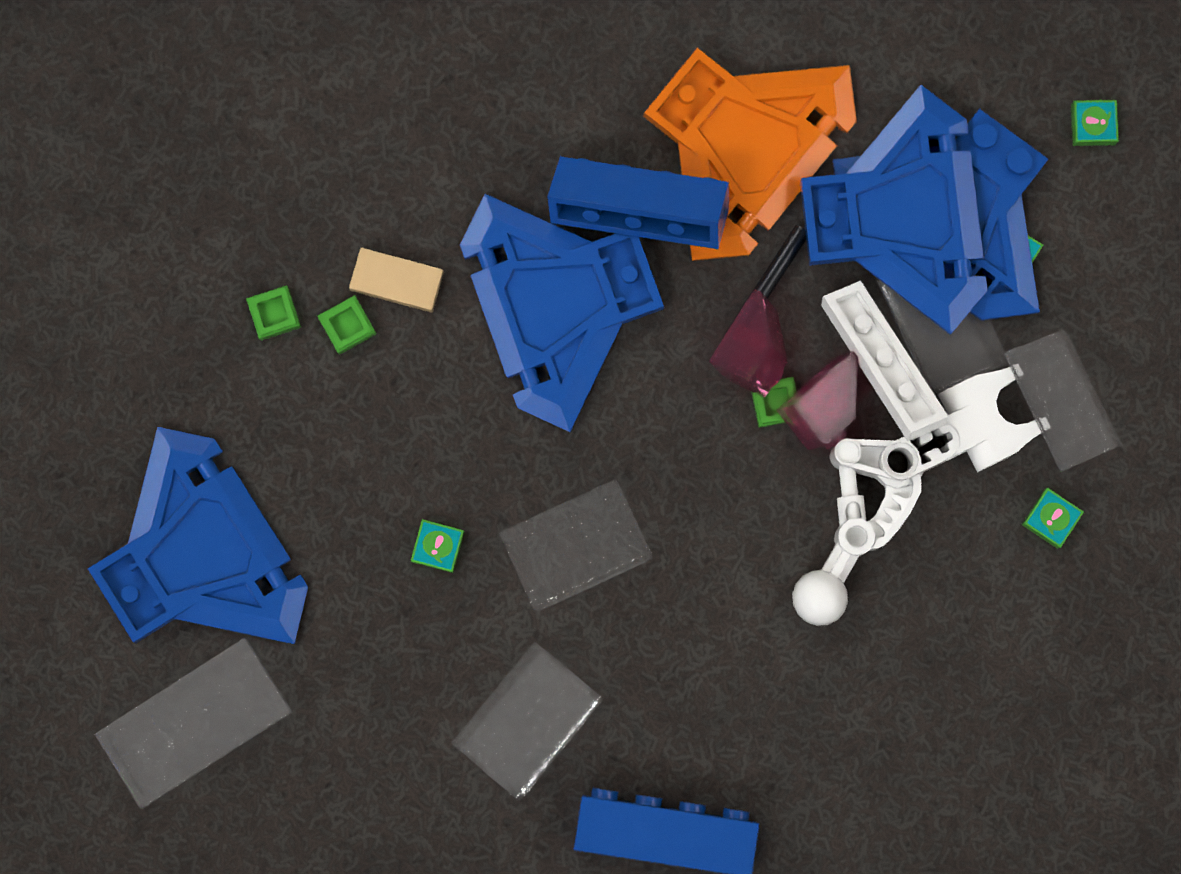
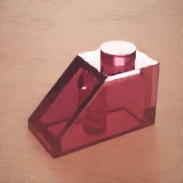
[709,289,788,398]
[776,351,859,450]

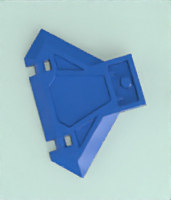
[800,85,988,335]
[833,109,1048,321]
[460,194,665,432]
[88,427,309,645]

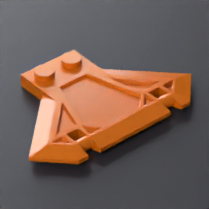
[643,48,856,261]

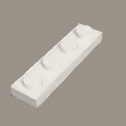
[821,281,949,441]

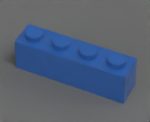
[547,156,729,249]
[574,788,759,874]

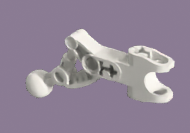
[792,364,1050,626]

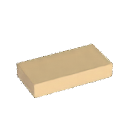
[349,248,444,313]

